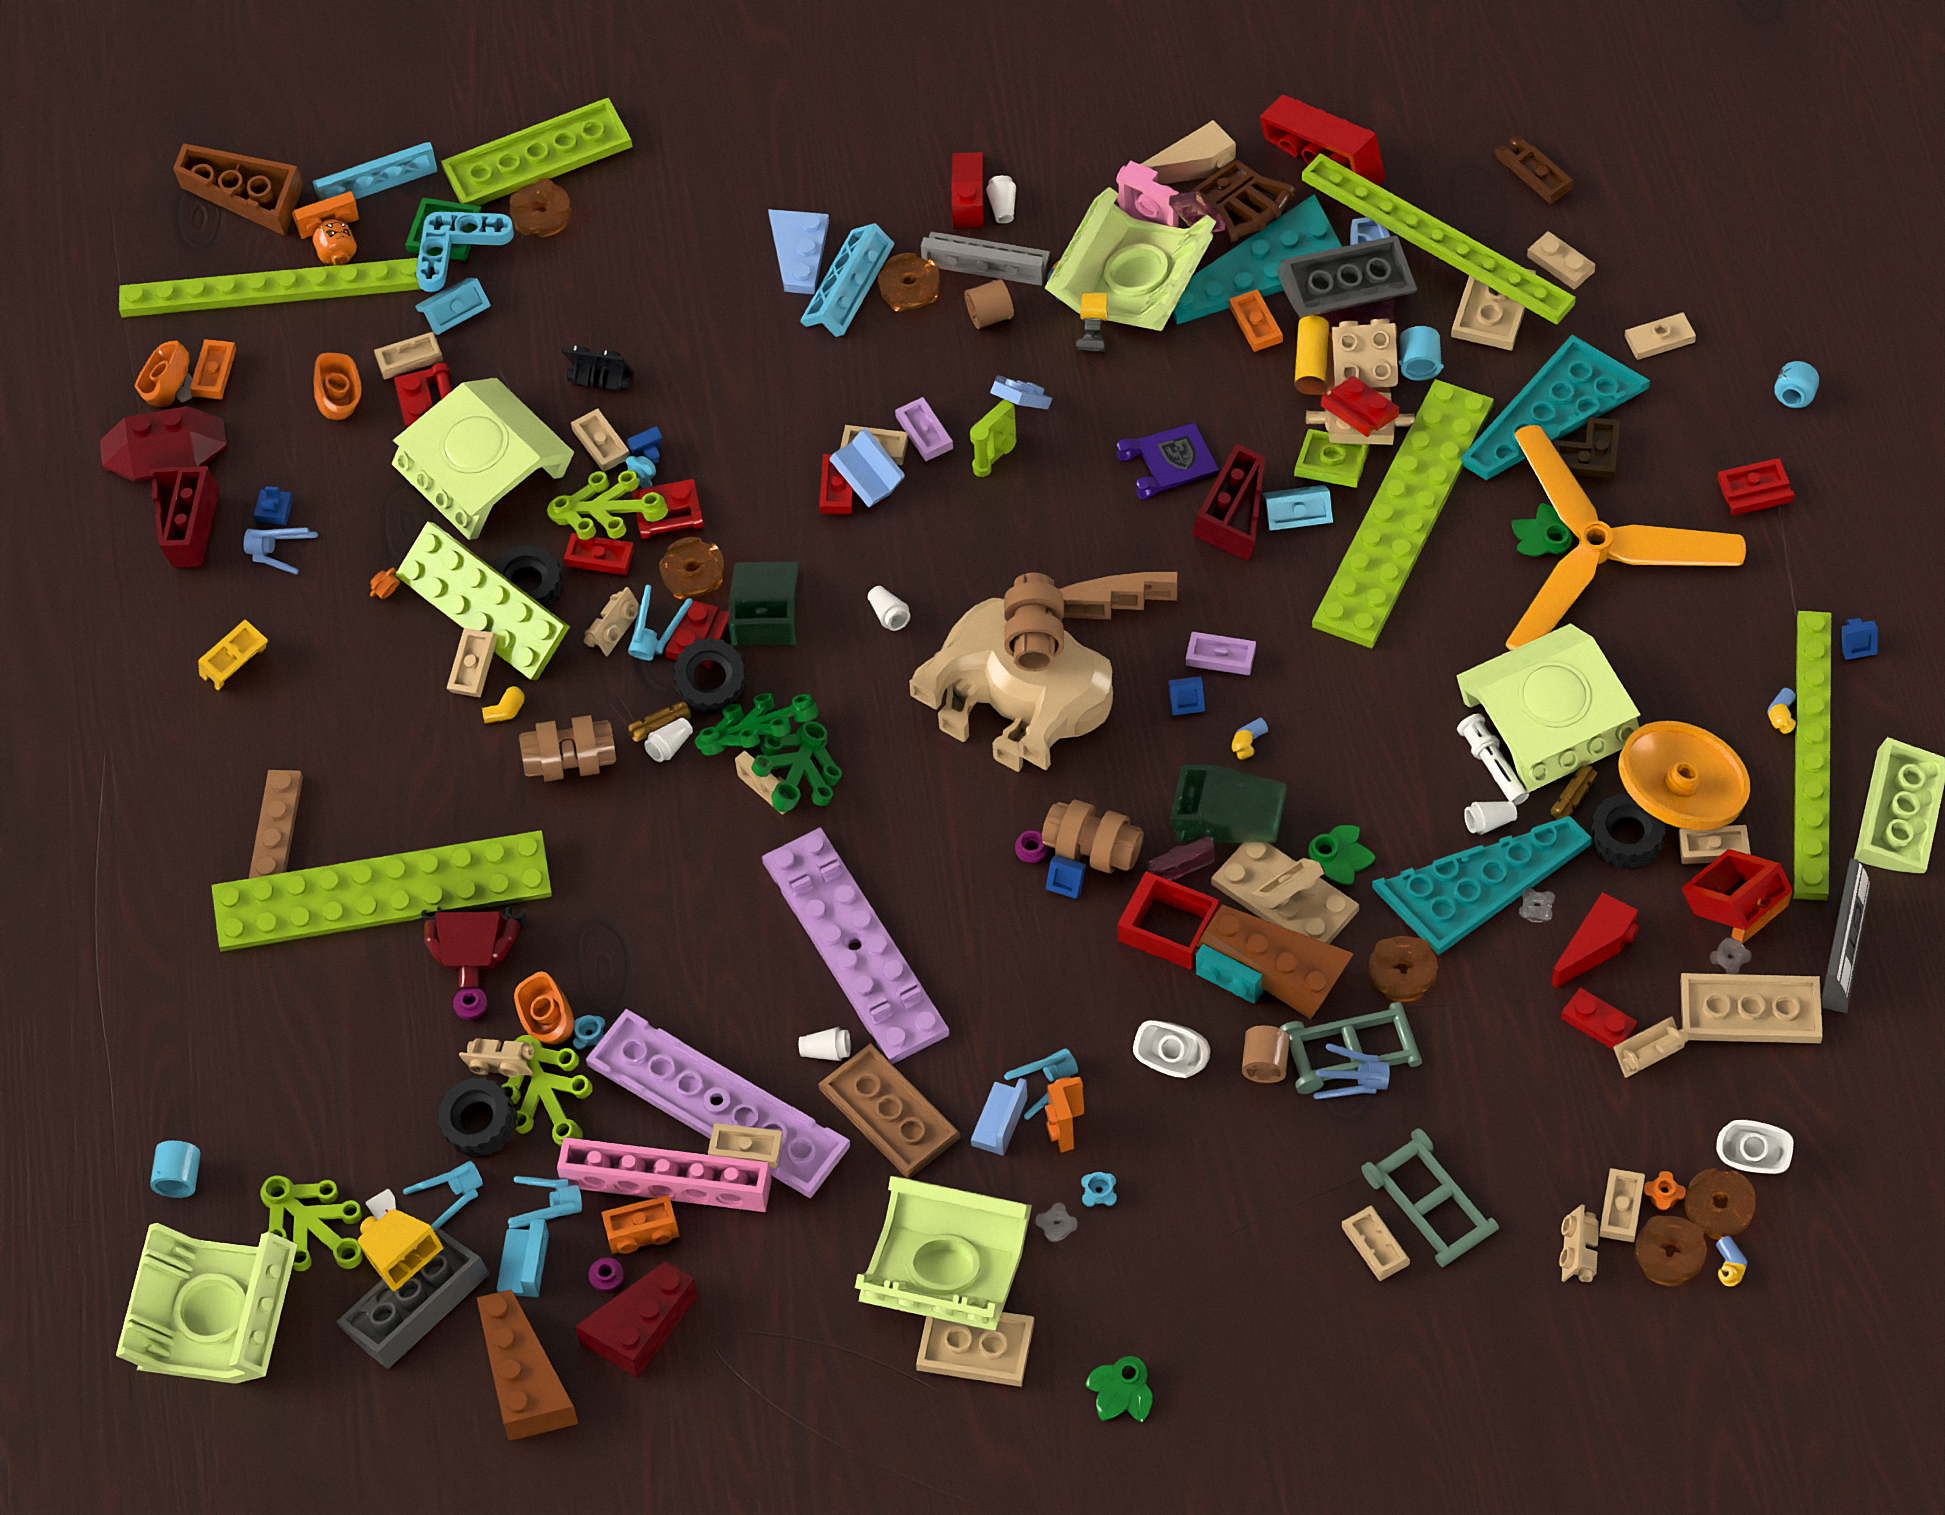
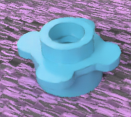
[626,456,656,488]
[573,1015,605,1050]
[1081,1172,1117,1207]

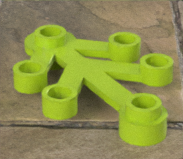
[547,470,668,540]
[500,1035,592,1147]
[260,1175,363,1271]

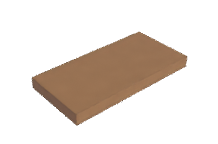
[818,1043,961,1179]

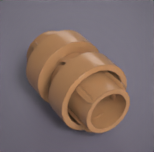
[1004,572,1064,671]
[519,715,616,782]
[1042,799,1144,874]

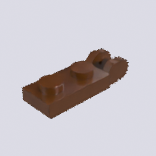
[1494,135,1574,204]

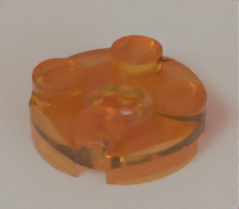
[509,178,571,237]
[878,253,940,312]
[659,537,724,599]
[1369,936,1437,1002]
[1684,1168,1756,1240]
[1634,1215,1707,1286]

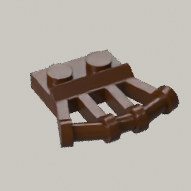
[1190,158,1297,243]

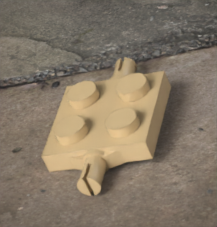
[1306,391,1415,445]

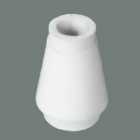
[986,175,1016,224]
[868,586,910,631]
[644,718,693,762]
[1464,801,1517,835]
[799,1027,851,1061]

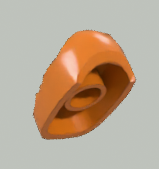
[135,341,190,408]
[314,353,361,420]
[514,971,574,1046]

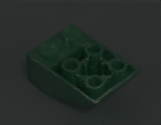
[728,562,799,646]
[1170,765,1288,842]

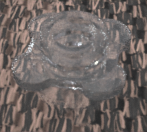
[1519,888,1555,922]
[1710,938,1751,975]
[1036,1203,1077,1242]

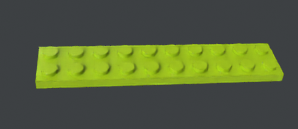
[1312,379,1494,649]
[211,830,552,952]

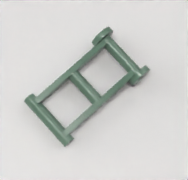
[1280,1002,1422,1094]
[1361,1128,1499,1267]

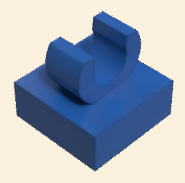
[627,426,662,464]
[253,486,293,526]
[1842,618,1878,660]
[1168,676,1205,715]
[1046,855,1086,899]

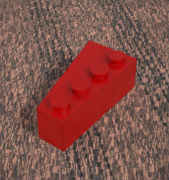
[1260,94,1386,186]

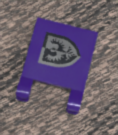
[1116,423,1219,500]

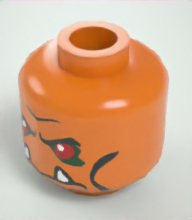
[312,219,357,266]

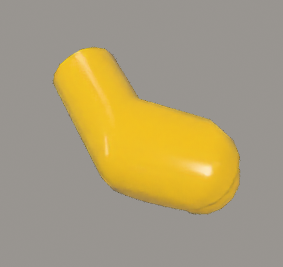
[482,686,525,724]

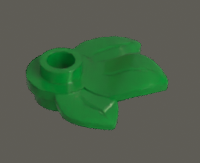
[1511,503,1572,557]
[1308,825,1375,885]
[1085,1356,1153,1422]

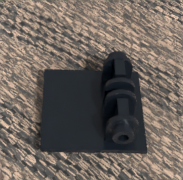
[561,346,634,392]

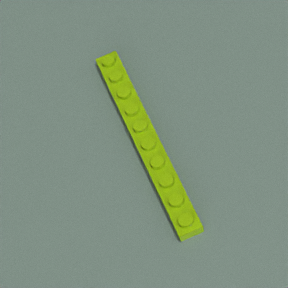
[1302,153,1576,325]
[119,258,427,317]
[1793,611,1831,901]

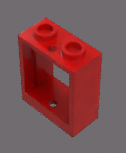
[1681,849,1793,931]
[1117,871,1220,970]

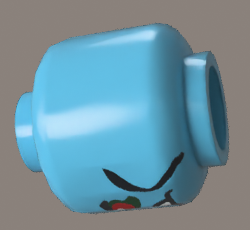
[1775,361,1819,408]

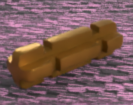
[628,701,691,741]
[1551,765,1598,820]

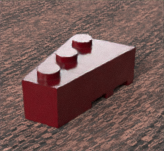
[1191,443,1265,562]
[148,466,220,567]
[575,1261,698,1378]

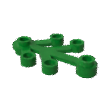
[695,693,819,755]
[751,721,842,812]

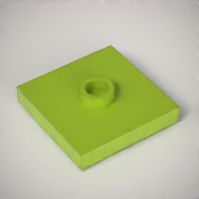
[1294,429,1370,488]

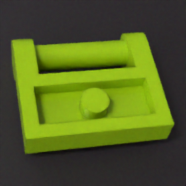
[970,399,1017,477]

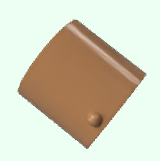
[965,279,1014,329]
[1242,1025,1289,1083]

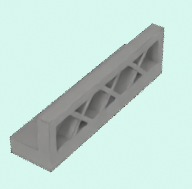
[921,232,1050,286]

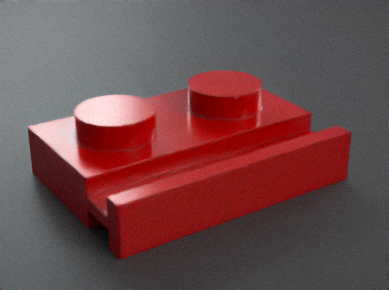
[1321,376,1400,437]
[1717,458,1795,516]
[665,600,733,669]

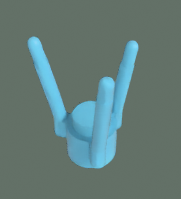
[628,585,693,661]
[1004,1048,1078,1120]
[403,1161,483,1231]
[508,1176,582,1229]

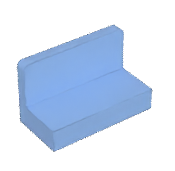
[829,428,905,508]
[971,1078,1028,1156]

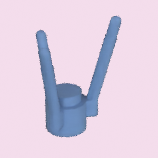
[244,528,318,575]
[1314,1044,1390,1099]

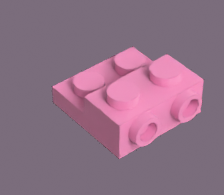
[1116,161,1179,228]

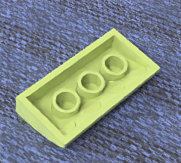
[1854,737,1945,873]

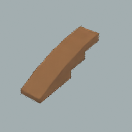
[1059,572,1178,619]

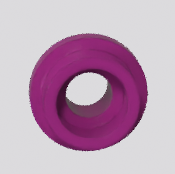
[1015,830,1048,863]
[453,987,487,1020]
[588,1258,624,1292]

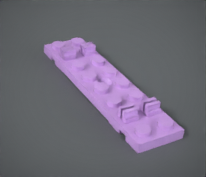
[762,827,949,1064]
[586,1009,850,1199]

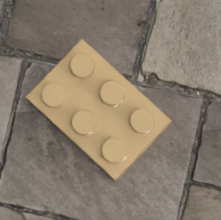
[1451,269,1536,351]
[916,1312,1035,1387]

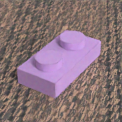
[895,397,953,462]
[1186,632,1256,675]

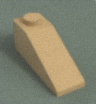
[1140,120,1236,185]

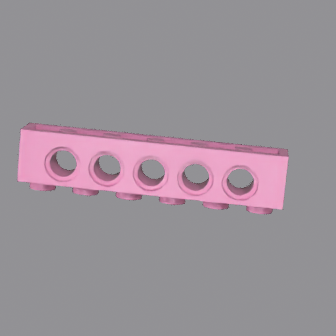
[557,1137,772,1212]

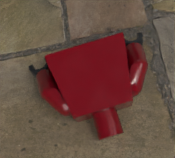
[421,906,526,989]

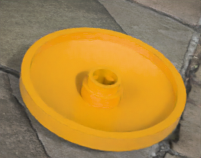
[1619,721,1750,831]

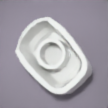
[1133,1020,1210,1078]
[1716,1120,1794,1174]

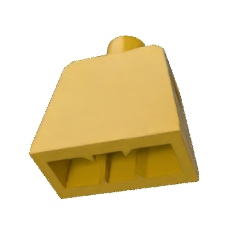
[358,1209,443,1292]

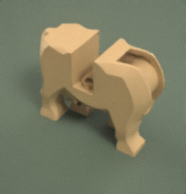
[909,598,1113,772]

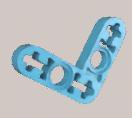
[416,212,514,292]

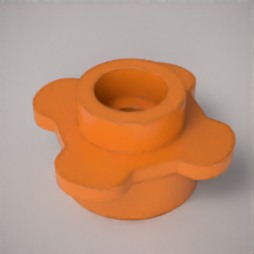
[370,568,400,600]
[1643,1171,1686,1210]

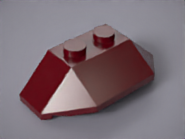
[100,406,228,482]

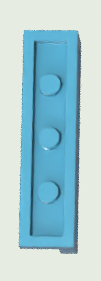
[312,142,438,201]
[800,223,895,337]

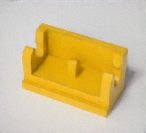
[198,619,268,690]

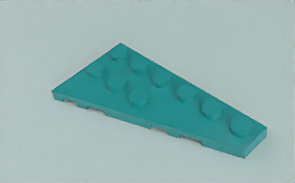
[1171,194,1342,325]
[1461,335,1650,480]
[1372,816,1592,956]

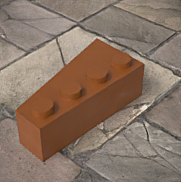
[173,143,304,236]
[1196,905,1354,1020]
[477,1289,578,1441]

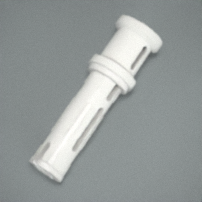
[1457,713,1529,806]

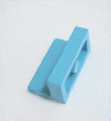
[415,278,491,335]
[1262,485,1333,531]
[497,1219,549,1297]

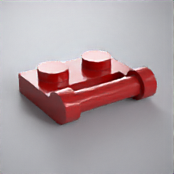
[394,363,452,429]
[631,479,704,540]

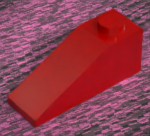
[951,152,984,229]
[1551,892,1640,988]

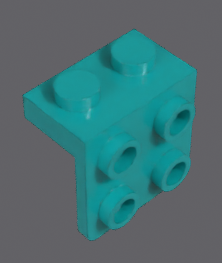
[1196,944,1264,1004]

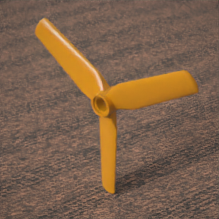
[1505,425,1746,650]

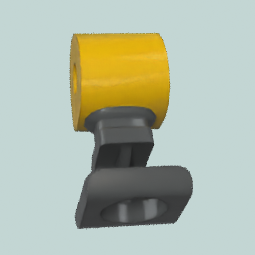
[1076,292,1108,352]

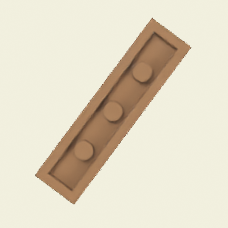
[249,770,303,879]

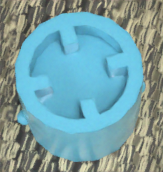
[1398,326,1444,381]
[150,1141,201,1198]

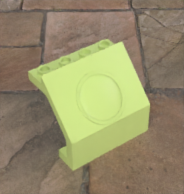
[1045,187,1216,331]
[392,378,574,540]
[1456,623,1641,793]
[855,1176,1032,1331]
[116,1223,298,1384]

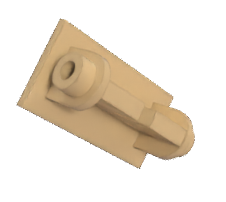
[584,587,640,656]
[1613,1017,1689,1078]
[459,1038,534,1077]
[1559,1204,1599,1282]

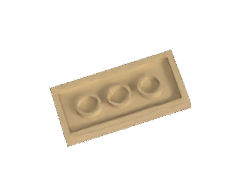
[1211,833,1359,944]
[1680,973,1823,1043]

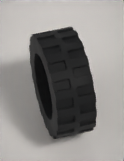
[492,544,563,609]
[673,638,746,714]
[1590,793,1666,870]
[437,1077,518,1158]

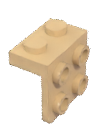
[1332,319,1398,388]

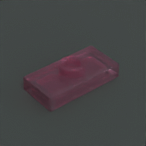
[1169,191,1226,233]
[1148,836,1214,881]

